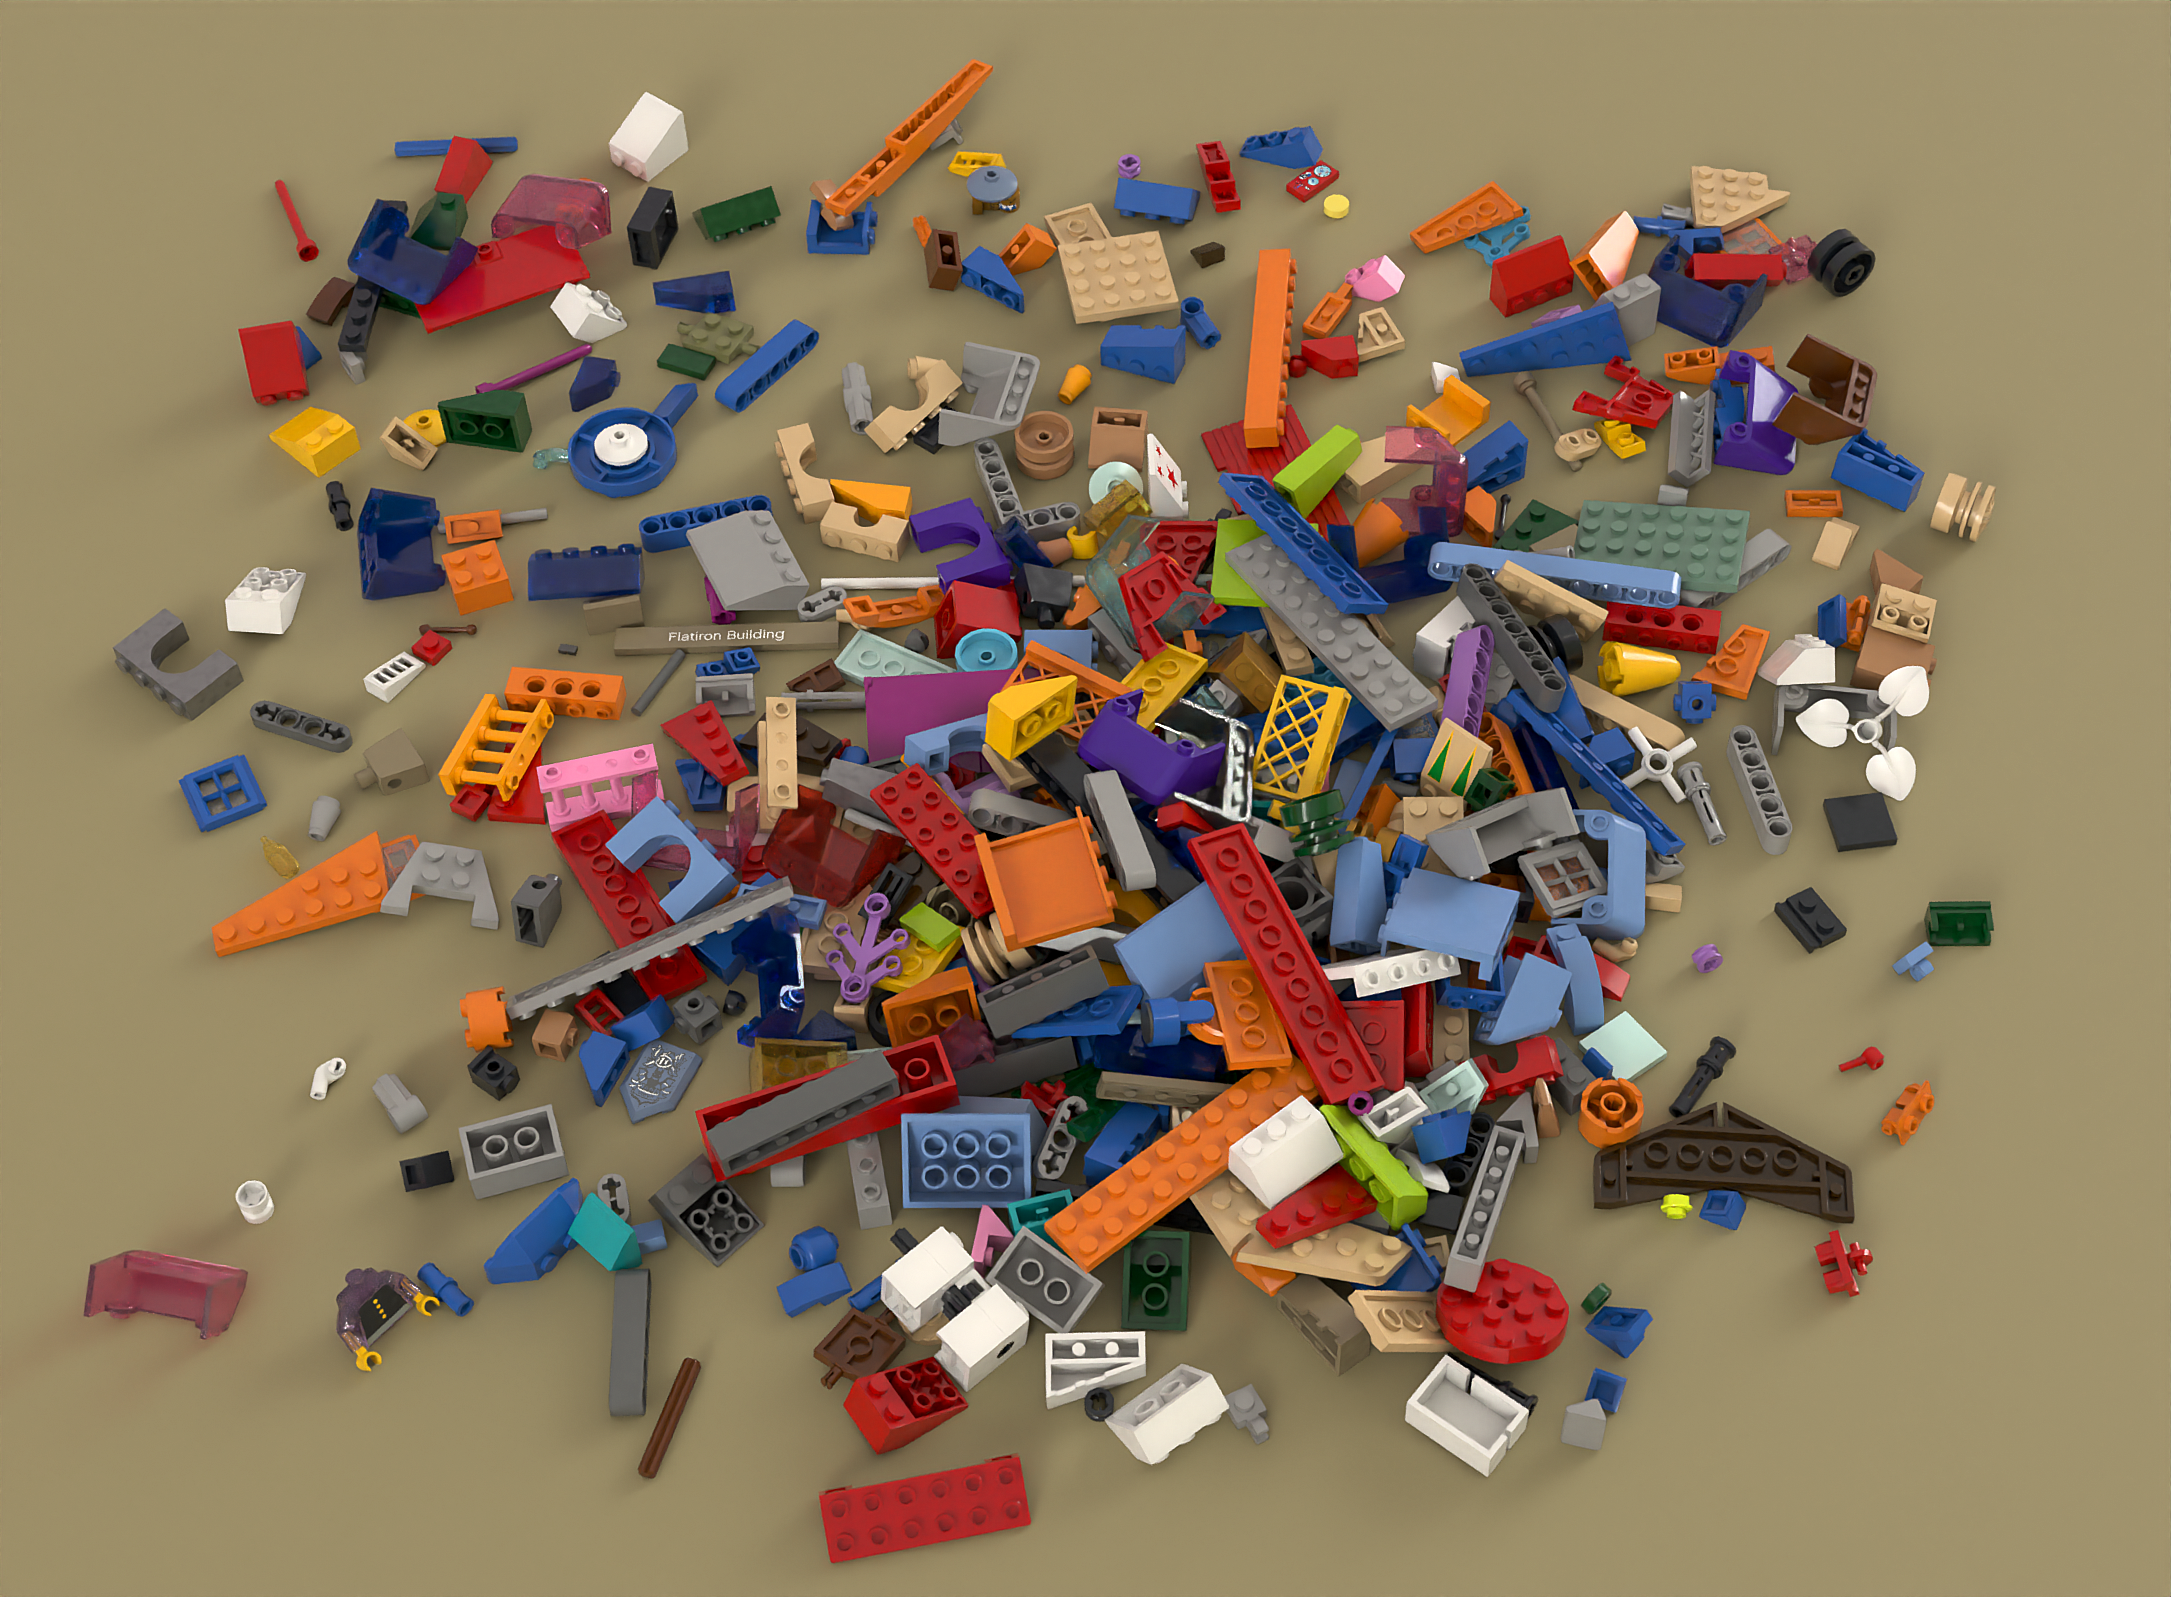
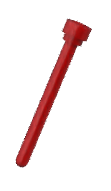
[274,180,319,262]

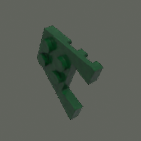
[1010,1059,1128,1143]

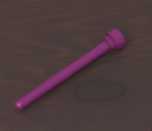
[475,344,592,394]

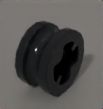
[1084,1387,1114,1422]

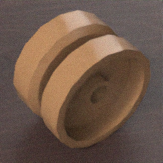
[1014,411,1075,480]

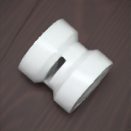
[236,1180,274,1224]

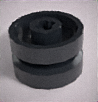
[1807,229,1876,297]

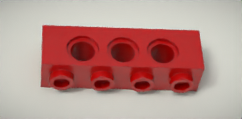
[1602,601,1722,655]

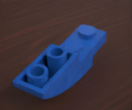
[1710,368,1745,466]

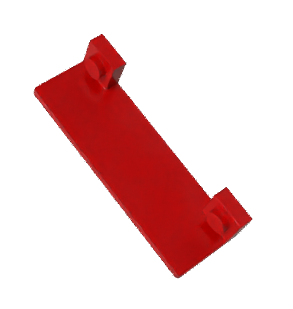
[870,763,995,919]
[819,1453,1031,1563]

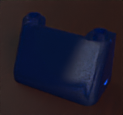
[357,488,446,601]
[731,905,805,1056]

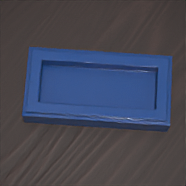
[1818,594,1847,648]

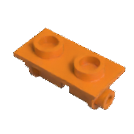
[1840,595,1871,652]
[1881,1080,1935,1146]

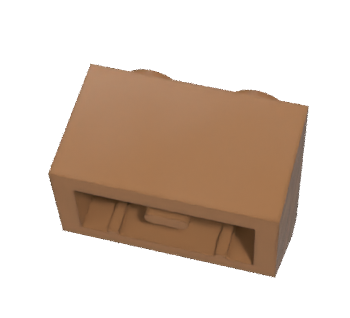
[1088,407,1148,472]

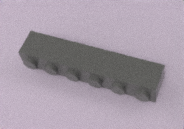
[706,1049,901,1178]

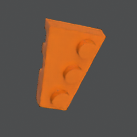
[1691,624,1770,700]

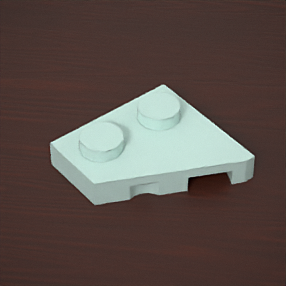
[1419,1058,1489,1115]

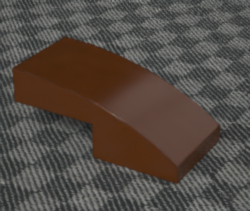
[306,277,356,326]

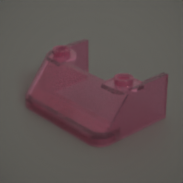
[1381,426,1469,537]
[631,770,760,875]
[83,1250,248,1340]

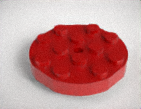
[1435,1258,1569,1364]

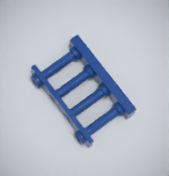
[1212,698,1326,778]

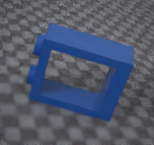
[1435,954,1506,1012]

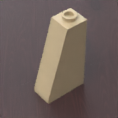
[1336,426,1436,504]

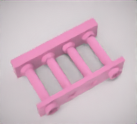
[536,743,665,832]

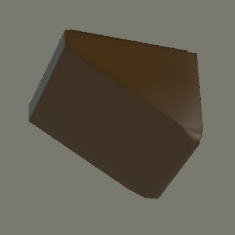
[1190,242,1225,268]

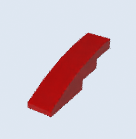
[1196,141,1241,213]

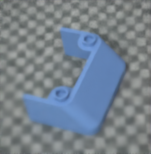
[1551,809,1646,940]
[1473,952,1573,1045]

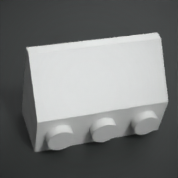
[1758,634,1835,685]
[1228,1095,1344,1210]
[1105,1364,1229,1465]

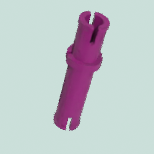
[1348,1091,1374,1116]

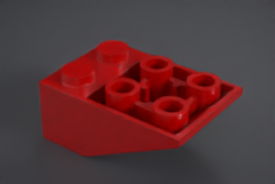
[843,1356,969,1455]

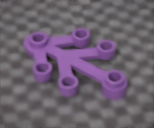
[825,893,911,1003]

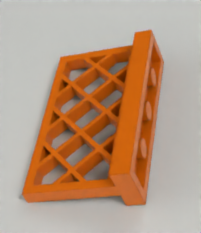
[1000,640,1132,742]

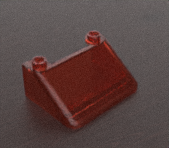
[762,783,907,908]

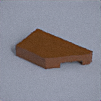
[786,658,846,692]

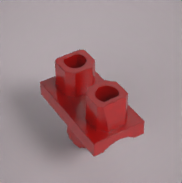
[1020,1080,1073,1135]
[1814,1230,1873,1297]

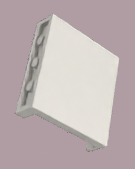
[1321,947,1461,997]

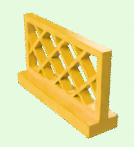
[1245,674,1352,801]

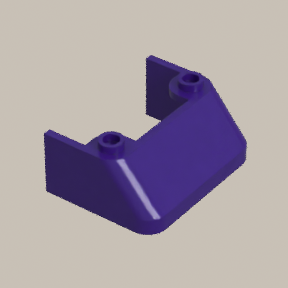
[1077,689,1226,806]

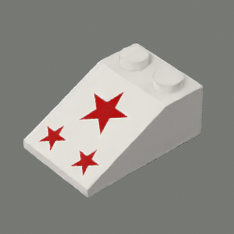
[1147,434,1189,521]

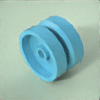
[955,628,1018,672]

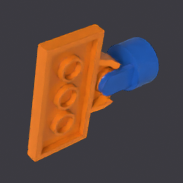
[1141,959,1292,1070]

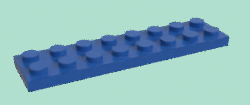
[1218,473,1389,615]

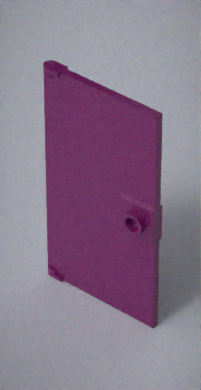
[863,668,1047,773]

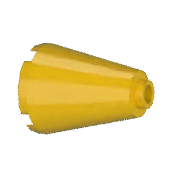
[1597,641,1681,697]

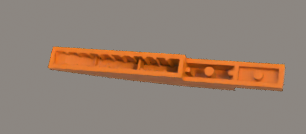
[825,59,993,217]

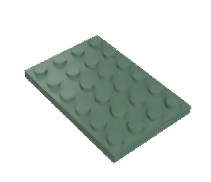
[1574,500,1750,593]

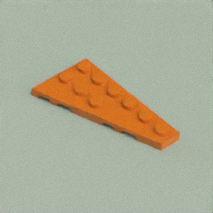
[212,831,390,957]

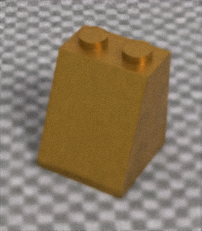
[1205,631,1284,714]

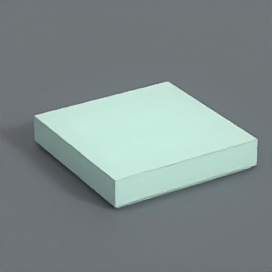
[1578,1011,1667,1082]

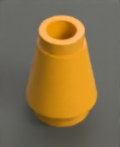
[1057,364,1092,404]

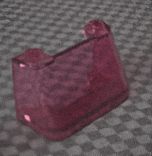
[491,174,612,249]

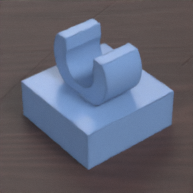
[1892,941,1934,982]

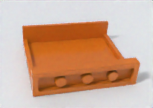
[974,806,1118,952]

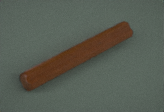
[638,1357,701,1479]

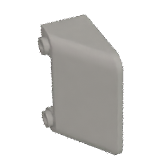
[938,342,1040,446]

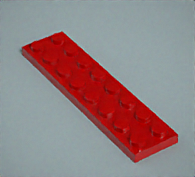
[551,809,708,1002]

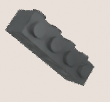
[976,944,1110,1039]

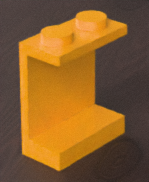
[1406,374,1491,453]

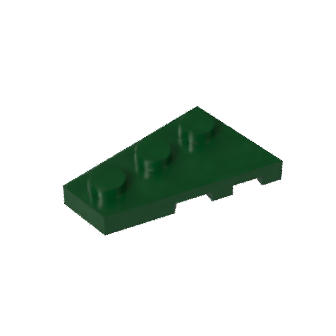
[1492,499,1579,553]

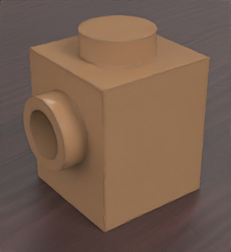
[531,1009,580,1062]

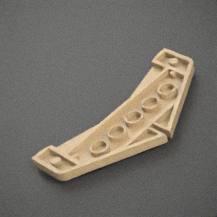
[1189,1169,1413,1286]

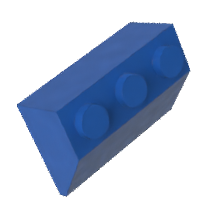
[1114,178,1201,224]

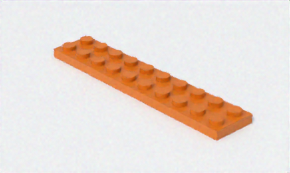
[1044,1052,1322,1274]

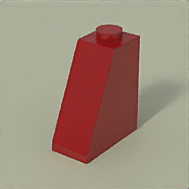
[434,136,493,205]

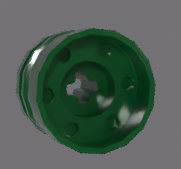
[1279,789,1355,857]

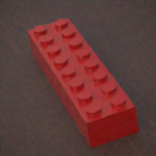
[695,1034,960,1182]

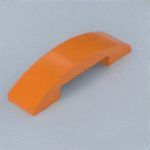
[843,585,944,628]

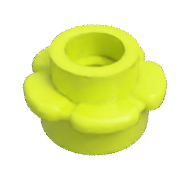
[1660,1194,1693,1219]

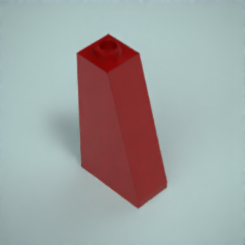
[1683,253,1787,292]

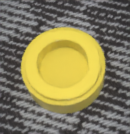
[1324,195,1349,219]

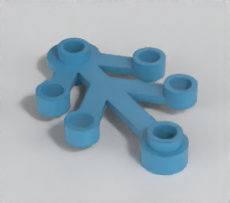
[1463,206,1531,268]

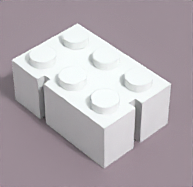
[1405,1355,1529,1477]

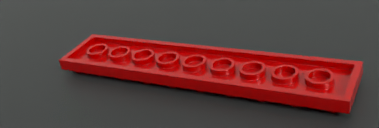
[1187,822,1385,1105]

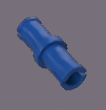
[1633,216,1686,237]
[417,1262,474,1317]

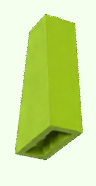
[1272,424,1362,519]

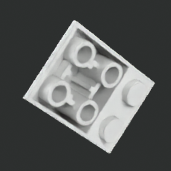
[225,567,306,634]

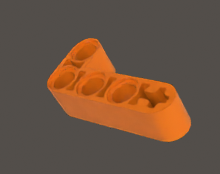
[1478,712,1535,800]

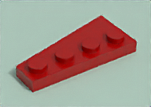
[660,700,750,787]
[487,723,546,825]
[1255,1163,1378,1249]

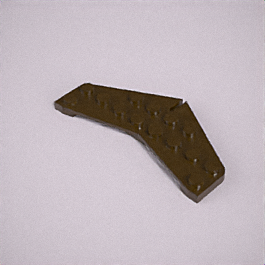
[1593,1102,1855,1224]

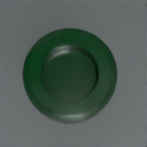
[1581,1282,1612,1314]

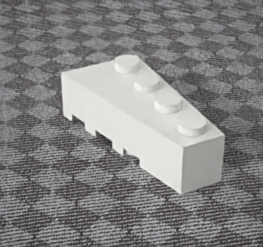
[1412,596,1479,683]

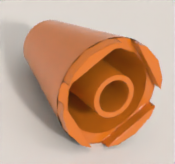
[1336,498,1410,571]

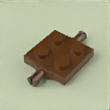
[814,1307,906,1389]

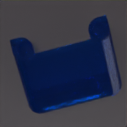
[347,198,479,305]

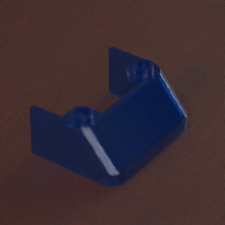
[1648,234,1768,348]
[1327,506,1453,604]

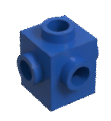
[1673,681,1716,724]

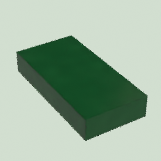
[657,343,716,381]

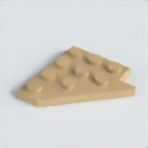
[1689,166,1790,234]

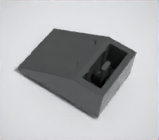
[648,1153,765,1267]

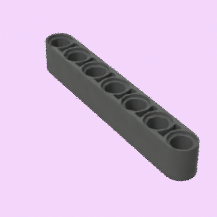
[1456,563,1566,713]

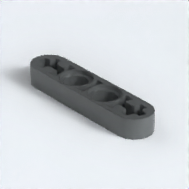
[250,700,353,753]

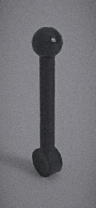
[1494,494,1511,541]

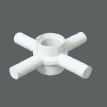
[1621,726,1697,804]

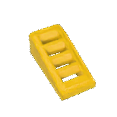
[948,151,1006,177]

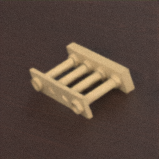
[757,697,798,834]

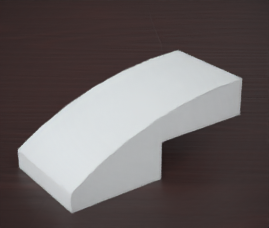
[1395,1148,1450,1193]

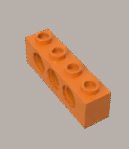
[504,667,627,720]

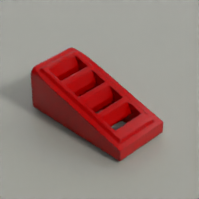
[1157,801,1216,842]
[574,987,625,1037]

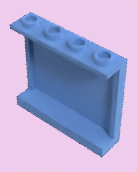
[1377,867,1520,981]

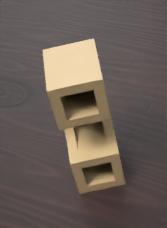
[820,502,910,562]

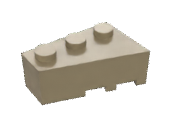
[1277,1273,1371,1376]

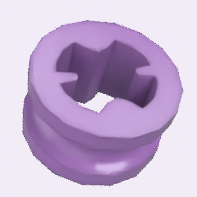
[1118,154,1141,179]
[1692,944,1723,973]

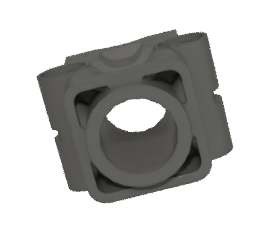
[1271,857,1333,950]

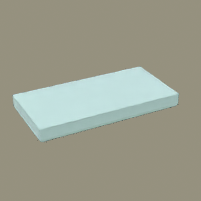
[834,629,956,687]

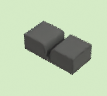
[558,644,578,656]

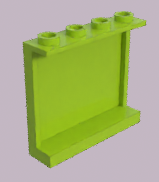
[1210,519,1323,617]

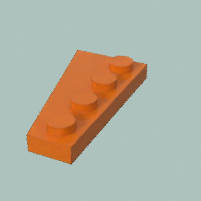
[1409,181,1524,254]

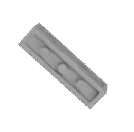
[1668,389,1715,488]

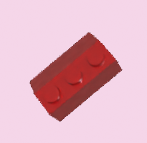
[1489,235,1574,318]
[1401,981,1434,1077]

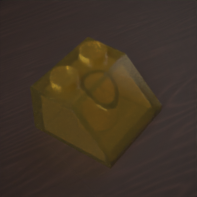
[1083,479,1153,546]

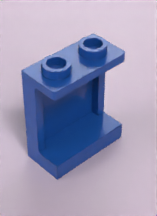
[806,199,878,255]
[1348,1223,1444,1292]

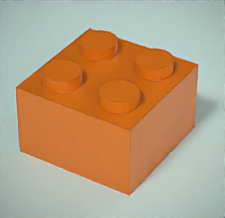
[441,540,514,616]

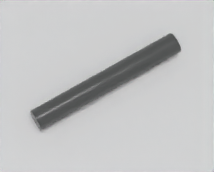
[631,649,686,716]

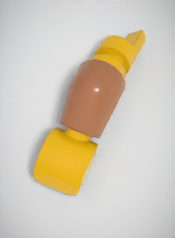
[1002,526,1098,568]

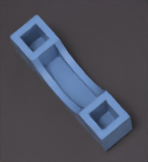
[904,713,987,776]

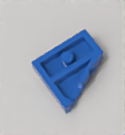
[675,759,727,811]

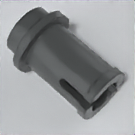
[1382,776,1419,800]

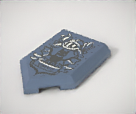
[619,1039,703,1124]

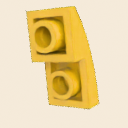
[1594,418,1646,459]

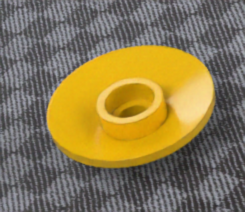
[403,409,446,447]

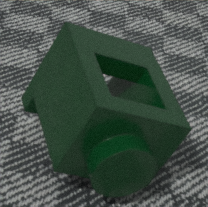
[1463,767,1516,812]

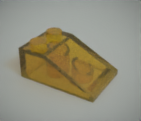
[749,1037,848,1094]

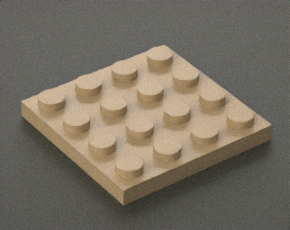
[1058,231,1179,324]

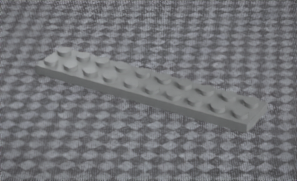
[1225,533,1438,732]
[506,876,794,1020]

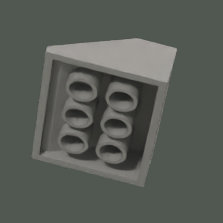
[686,510,810,610]

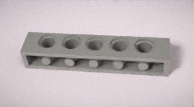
[1443,1125,1525,1293]

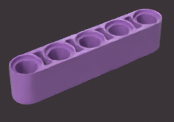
[1440,625,1495,738]

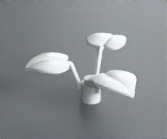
[1796,666,1929,801]

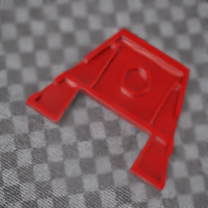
[1572,355,1675,429]
[1117,551,1227,663]

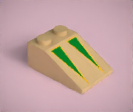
[1419,717,1493,812]

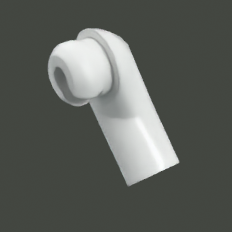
[310,1058,346,1100]

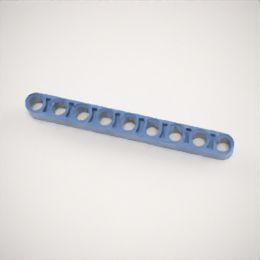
[1428,542,1681,609]

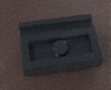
[1774,887,1847,954]

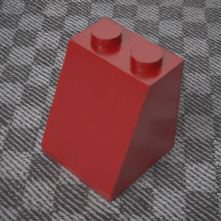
[238,320,310,405]
[934,580,1022,659]

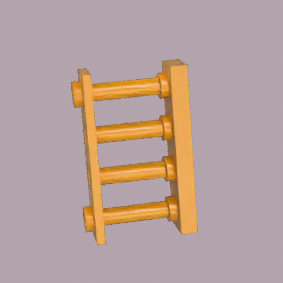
[438,694,554,801]

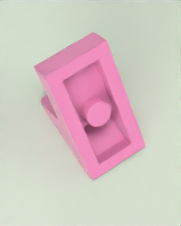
[971,1205,1014,1278]

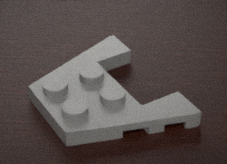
[380,841,499,930]

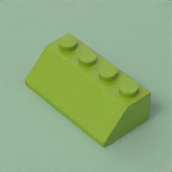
[1319,1105,1428,1232]

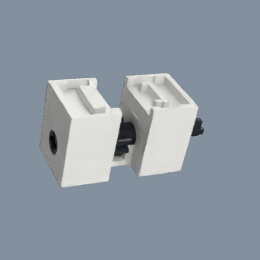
[881,1226,1029,1392]

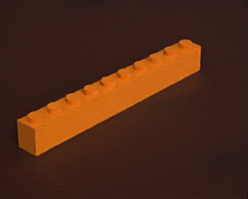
[1243,248,1297,448]

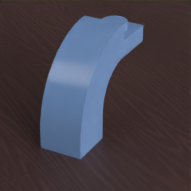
[1546,923,1604,1036]

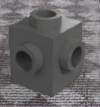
[673,989,723,1045]

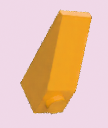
[830,479,913,524]

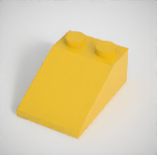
[269,407,361,478]
[984,675,1078,762]

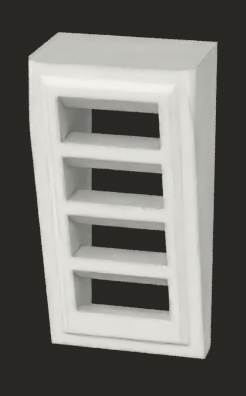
[363,652,426,703]

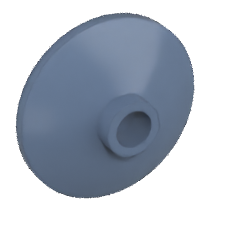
[967,166,1017,203]

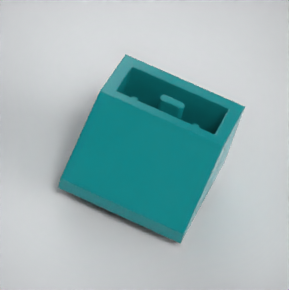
[1007,1189,1075,1263]

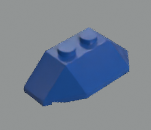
[483,1177,583,1285]

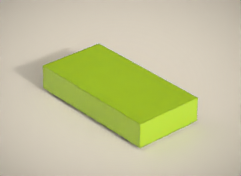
[899,902,961,952]

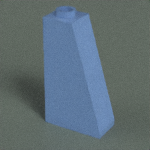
[1330,836,1391,956]

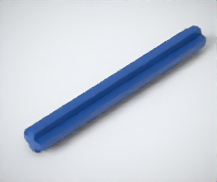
[394,137,518,157]

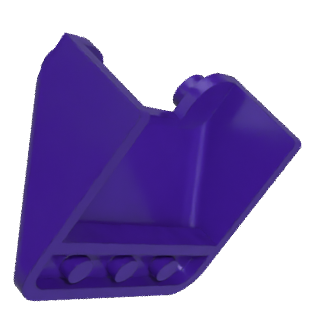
[1713,350,1799,475]

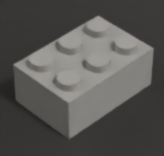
[458,1104,569,1200]
[985,1226,1105,1333]

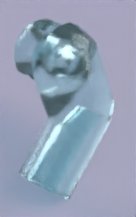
[532,448,570,469]

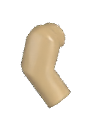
[1591,937,1638,963]

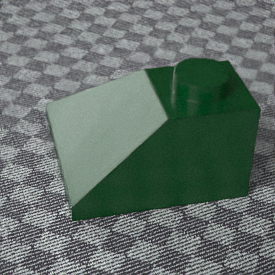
[406,192,468,251]

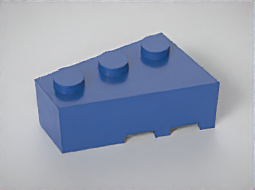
[1438,420,1529,505]

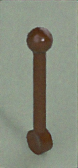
[419,624,477,636]

